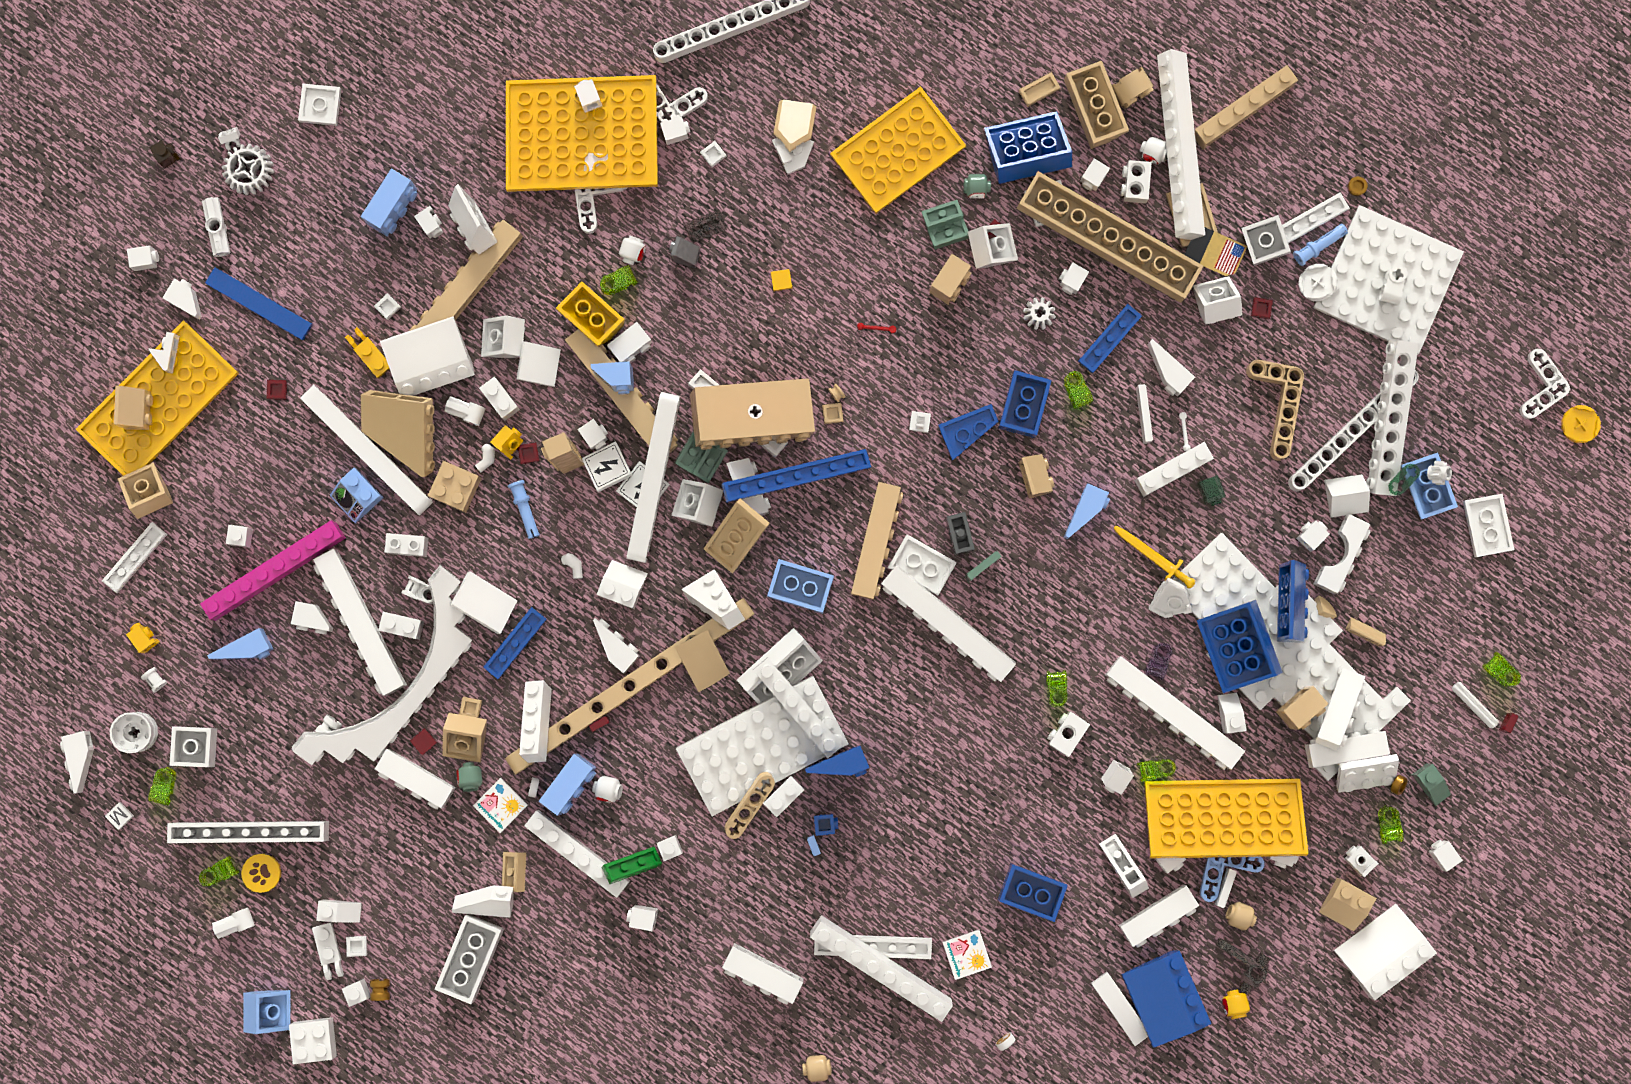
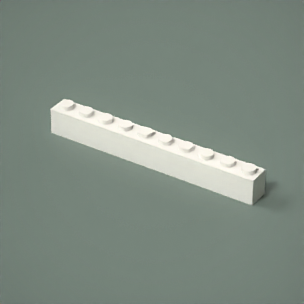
[1157,49,1205,240]

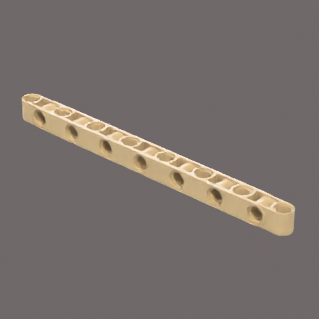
[505,598,755,775]

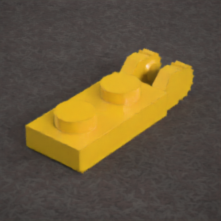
[345,327,390,379]

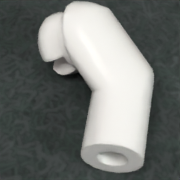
[475,444,495,472]
[561,553,583,579]

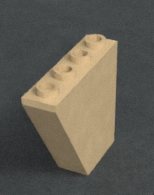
[361,390,435,477]

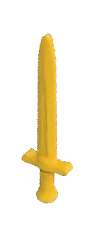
[1114,526,1196,588]

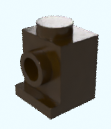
[149,140,181,169]

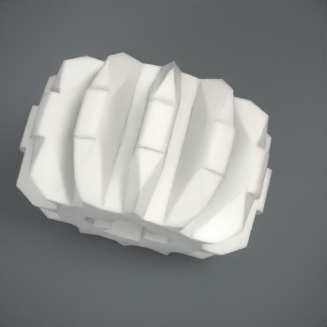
[1023,297,1055,330]

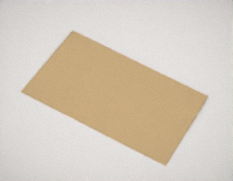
[675,630,730,692]

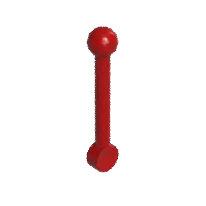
[857,323,896,333]

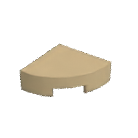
[1315,596,1337,620]

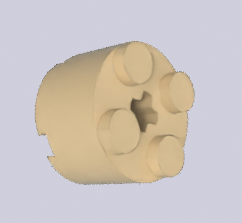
[1112,67,1154,109]

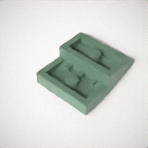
[921,200,969,250]
[674,431,728,483]

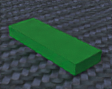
[601,847,662,884]

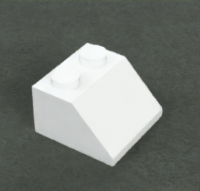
[968,223,1018,269]
[1193,276,1242,325]
[481,315,525,358]
[672,479,723,527]
[597,560,648,609]

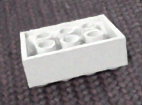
[380,317,475,396]
[1334,904,1437,1000]

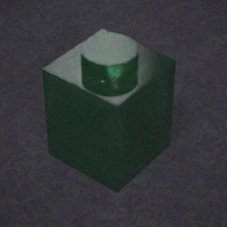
[1197,475,1226,507]

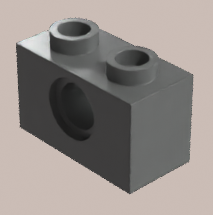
[945,512,975,556]

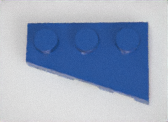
[938,404,998,461]

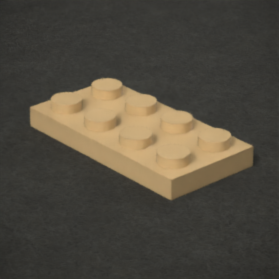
[704,498,770,574]

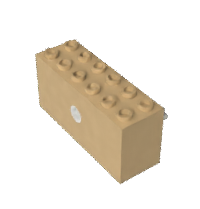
[690,379,815,450]

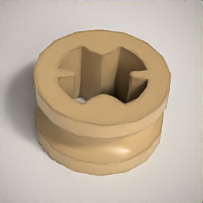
[828,384,846,403]

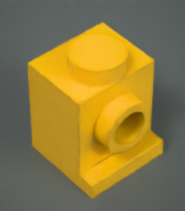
[490,425,523,460]
[126,623,160,654]

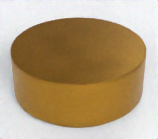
[1348,176,1368,196]
[1391,775,1408,795]

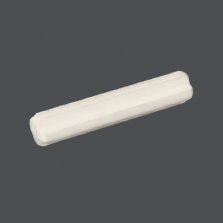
[1452,682,1499,728]

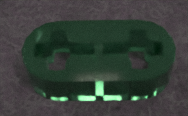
[1388,464,1420,496]

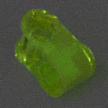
[600,265,638,296]
[1064,371,1094,410]
[1482,652,1521,687]
[1046,670,1067,707]
[1137,759,1176,782]
[148,767,177,806]
[1378,806,1404,844]
[198,856,239,887]

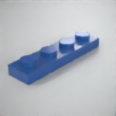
[1078,304,1142,374]
[483,607,547,679]

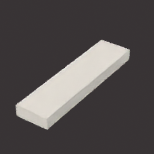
[1282,193,1350,244]
[102,522,168,593]

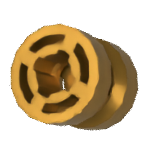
[370,979,390,1001]

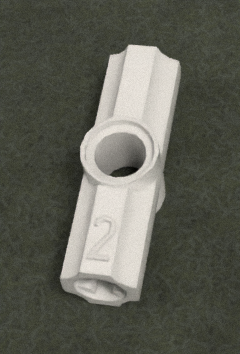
[202,197,231,257]

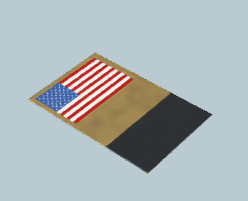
[1184,227,1247,276]

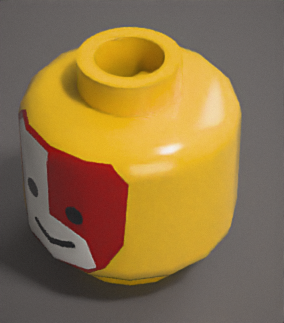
[1222,989,1250,1019]

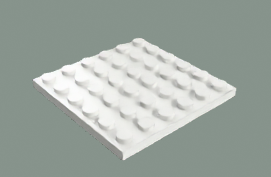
[1313,205,1464,355]

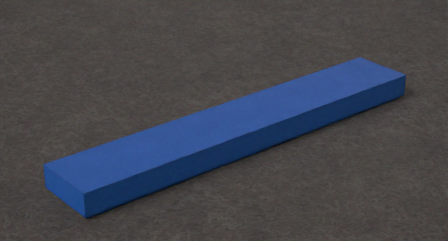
[205,267,313,340]

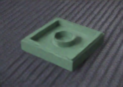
[965,551,1002,583]

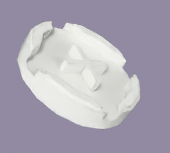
[1298,264,1338,301]

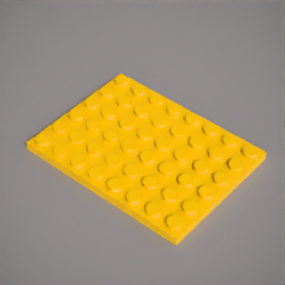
[506,75,658,192]

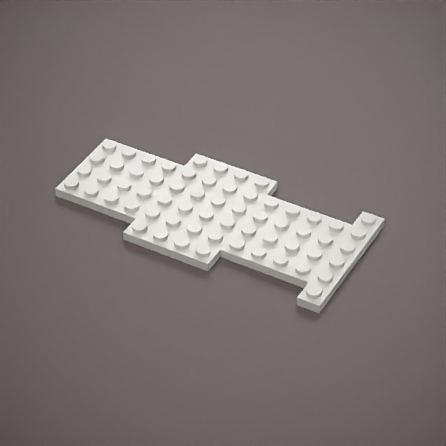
[1172,533,1411,781]

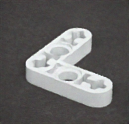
[657,85,708,123]
[575,188,627,234]
[1520,349,1570,419]

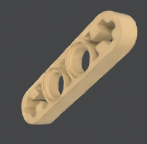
[725,772,775,839]

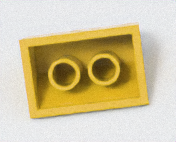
[556,282,624,347]

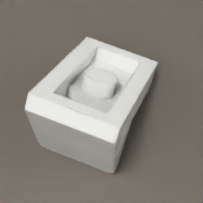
[148,332,180,374]

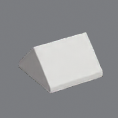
[1324,474,1370,518]

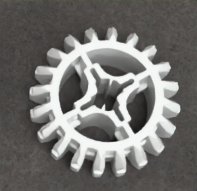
[222,144,274,195]

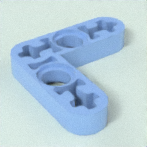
[1200,857,1264,902]

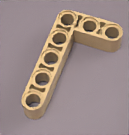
[1246,360,1304,461]

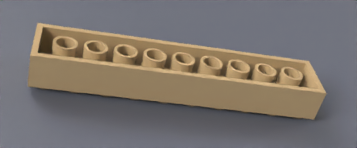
[1017,171,1204,303]

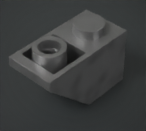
[669,236,701,268]

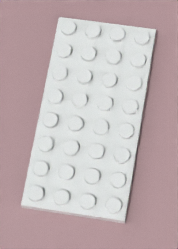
[676,676,849,816]

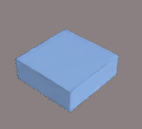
[807,835,821,856]

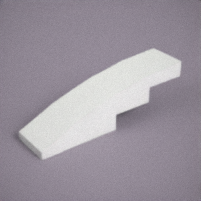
[1091,972,1148,1046]

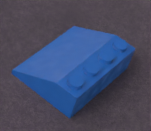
[984,111,1072,184]
[1277,560,1309,643]
[1196,600,1283,693]
[805,745,870,777]
[1121,950,1211,1048]

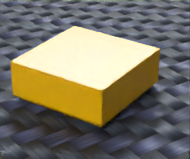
[771,269,792,291]

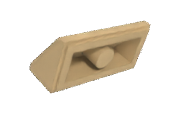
[1346,617,1386,646]
[502,852,526,892]

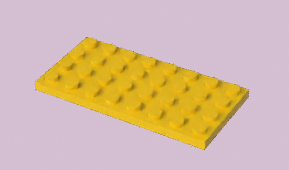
[76,320,239,476]
[1144,779,1308,858]

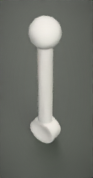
[1179,412,1191,451]

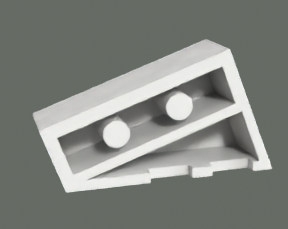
[682,569,745,630]

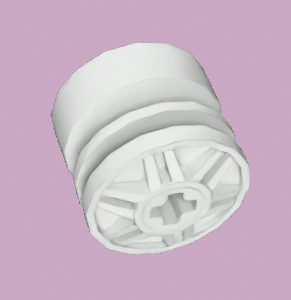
[110,712,158,753]

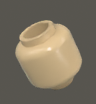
[1226,902,1257,931]
[803,1055,832,1082]

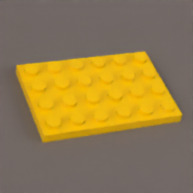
[830,86,966,214]

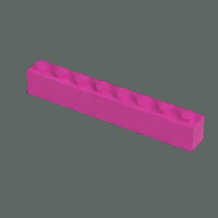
[200,520,346,621]

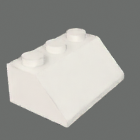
[448,184,497,254]
[726,458,771,516]

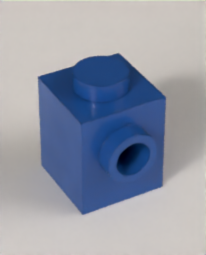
[814,813,839,836]

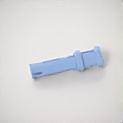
[1293,224,1348,266]
[508,480,540,539]

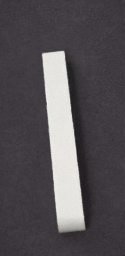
[653,0,810,63]
[1288,370,1419,492]
[300,384,433,516]
[627,392,680,563]

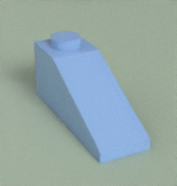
[1064,484,1110,539]
[207,628,273,660]

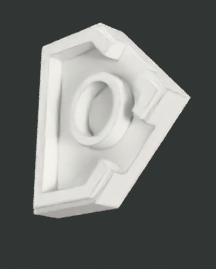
[772,138,814,175]
[1149,578,1192,618]

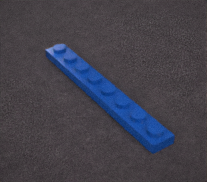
[721,449,871,503]

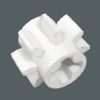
[1427,461,1452,485]

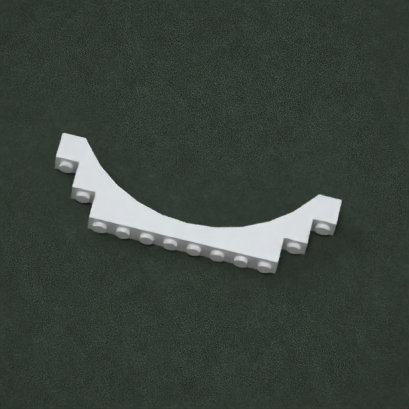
[292,565,472,765]

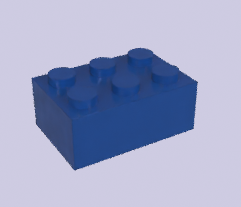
[998,370,1052,438]
[997,863,1068,922]

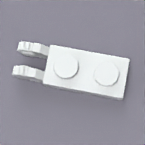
[312,922,344,980]

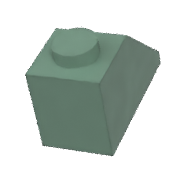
[1412,763,1451,806]

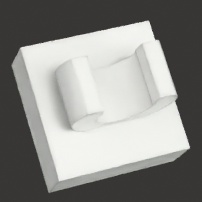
[218,127,240,151]
[909,411,931,433]

